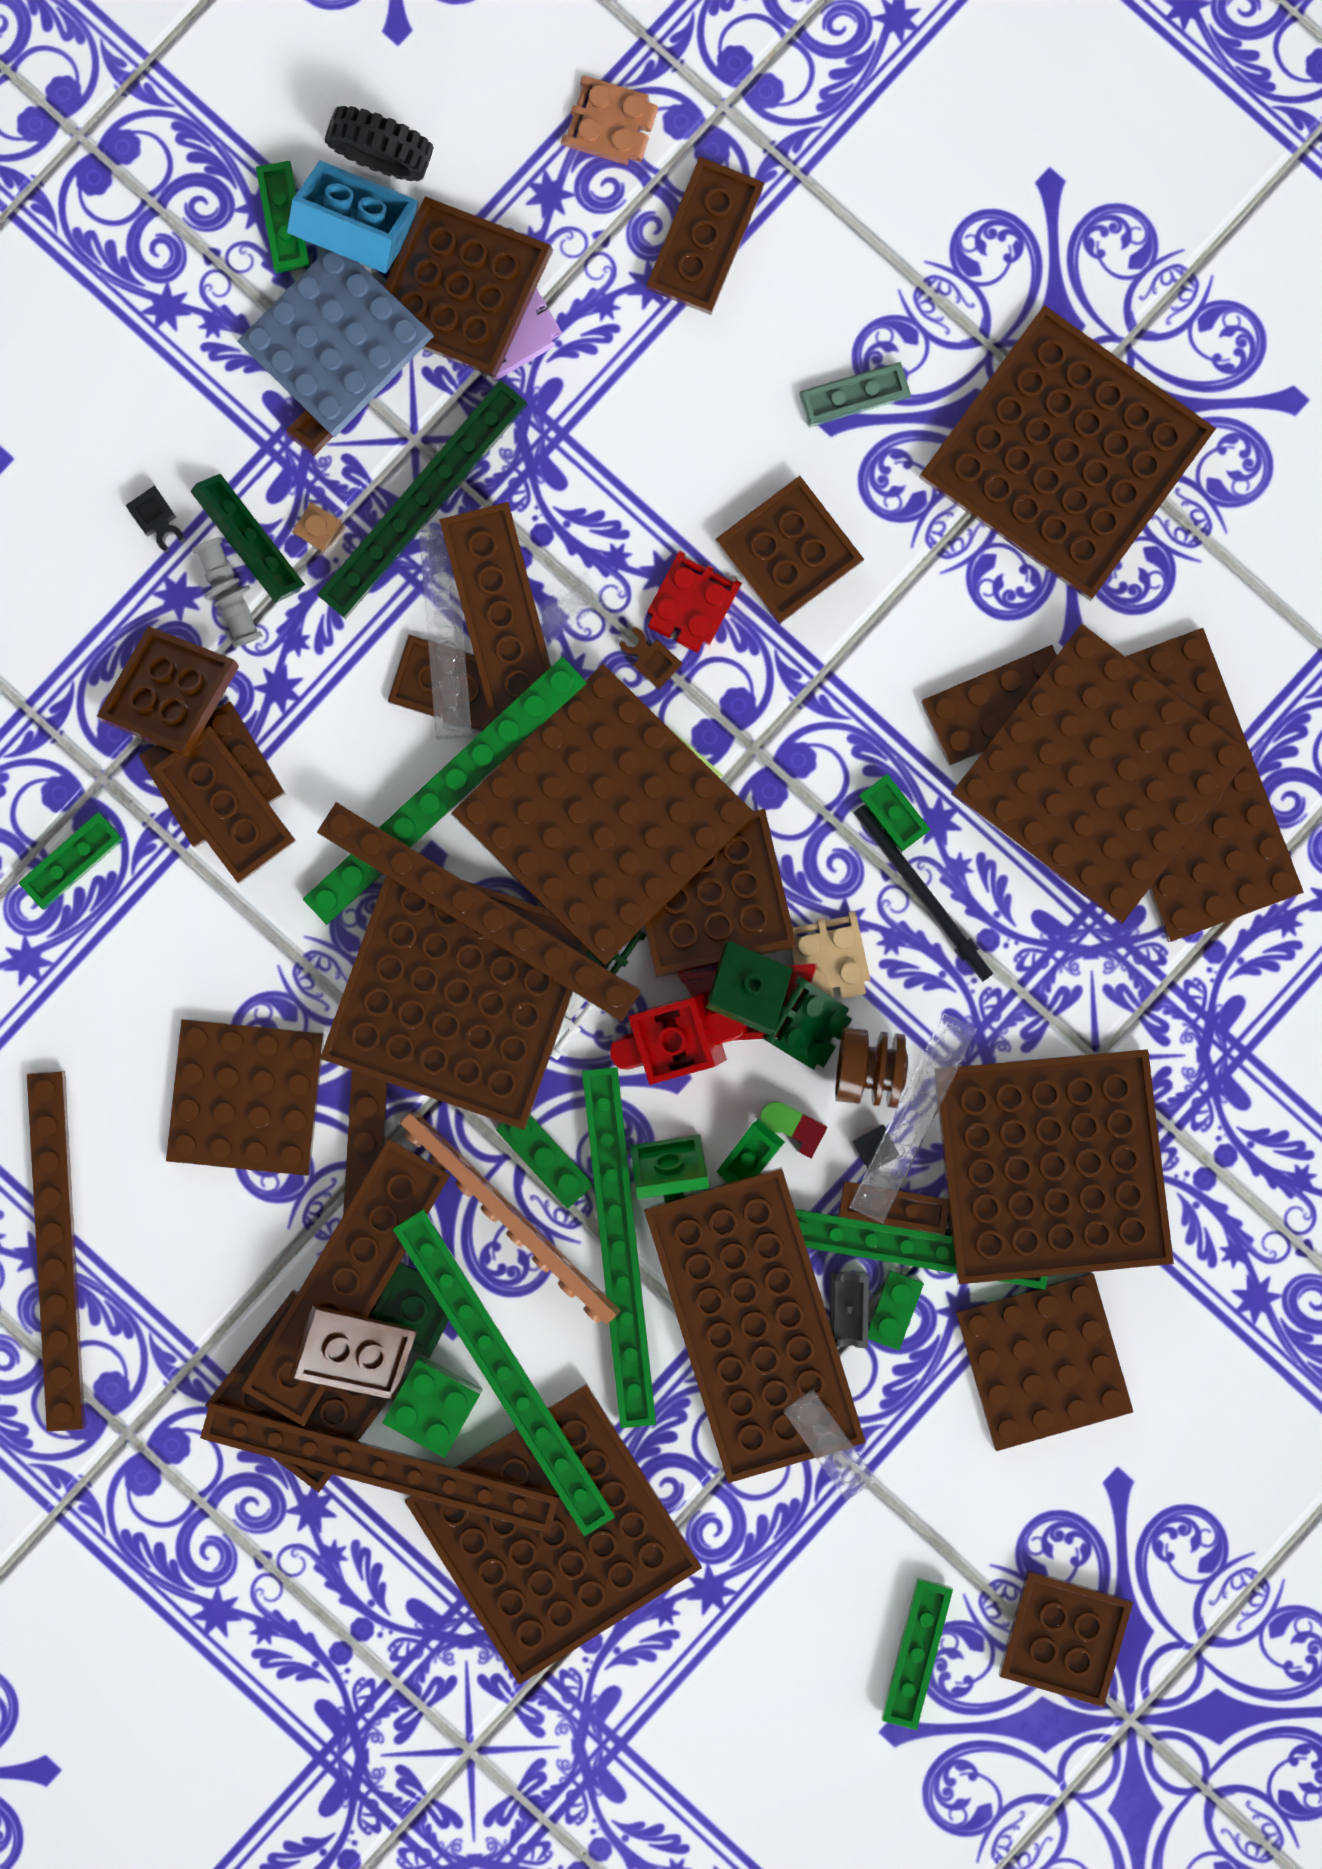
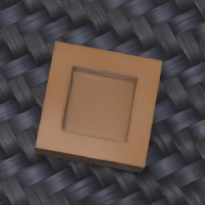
[292,503,342,553]

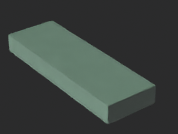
[799,362,911,428]

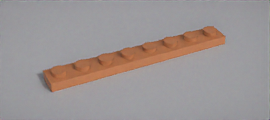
[400,1112,621,1325]

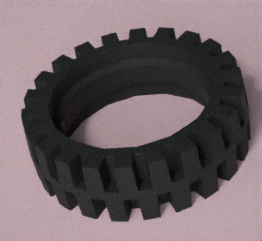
[324,106,434,181]

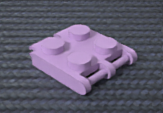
[491,288,562,380]

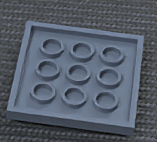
[237,250,434,438]

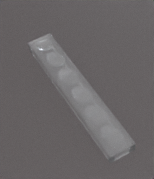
[419,528,472,740]
[849,1013,977,1224]

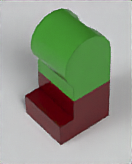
[760,1101,828,1159]

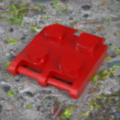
[647,551,742,653]

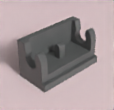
[830,1271,869,1348]

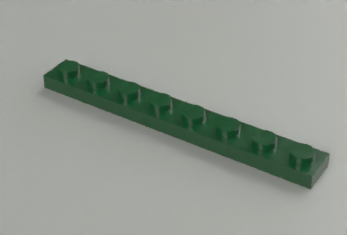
[317,380,528,620]

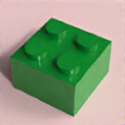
[382,1355,483,1458]

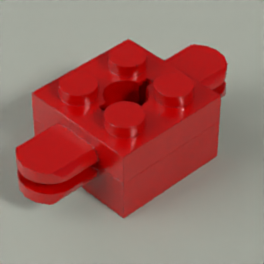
[610,992,748,1085]

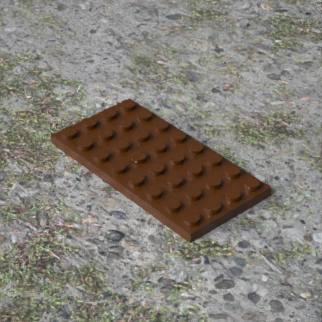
[1125,628,1304,943]
[644,1167,866,1484]

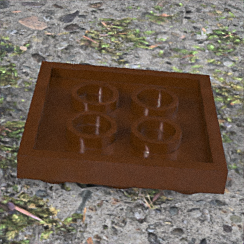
[715,475,864,625]
[96,626,239,757]
[139,701,286,848]
[998,1570,1133,1708]

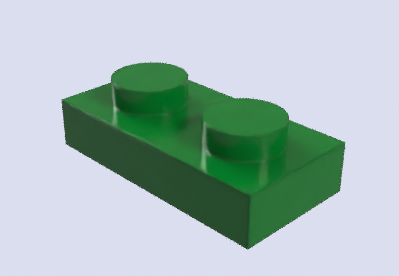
[858,774,931,853]
[716,1119,785,1182]
[868,1270,924,1350]

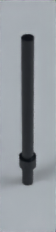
[853,805,994,982]

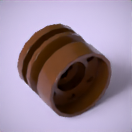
[835,1027,908,1108]

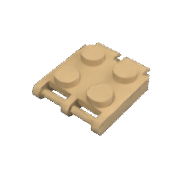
[790,911,871,999]

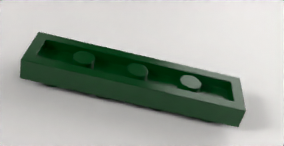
[190,473,305,603]

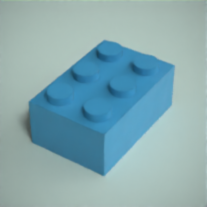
[287,160,418,273]

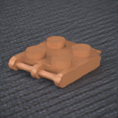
[561,76,658,166]

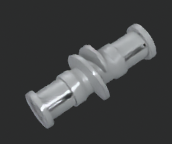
[192,537,263,648]

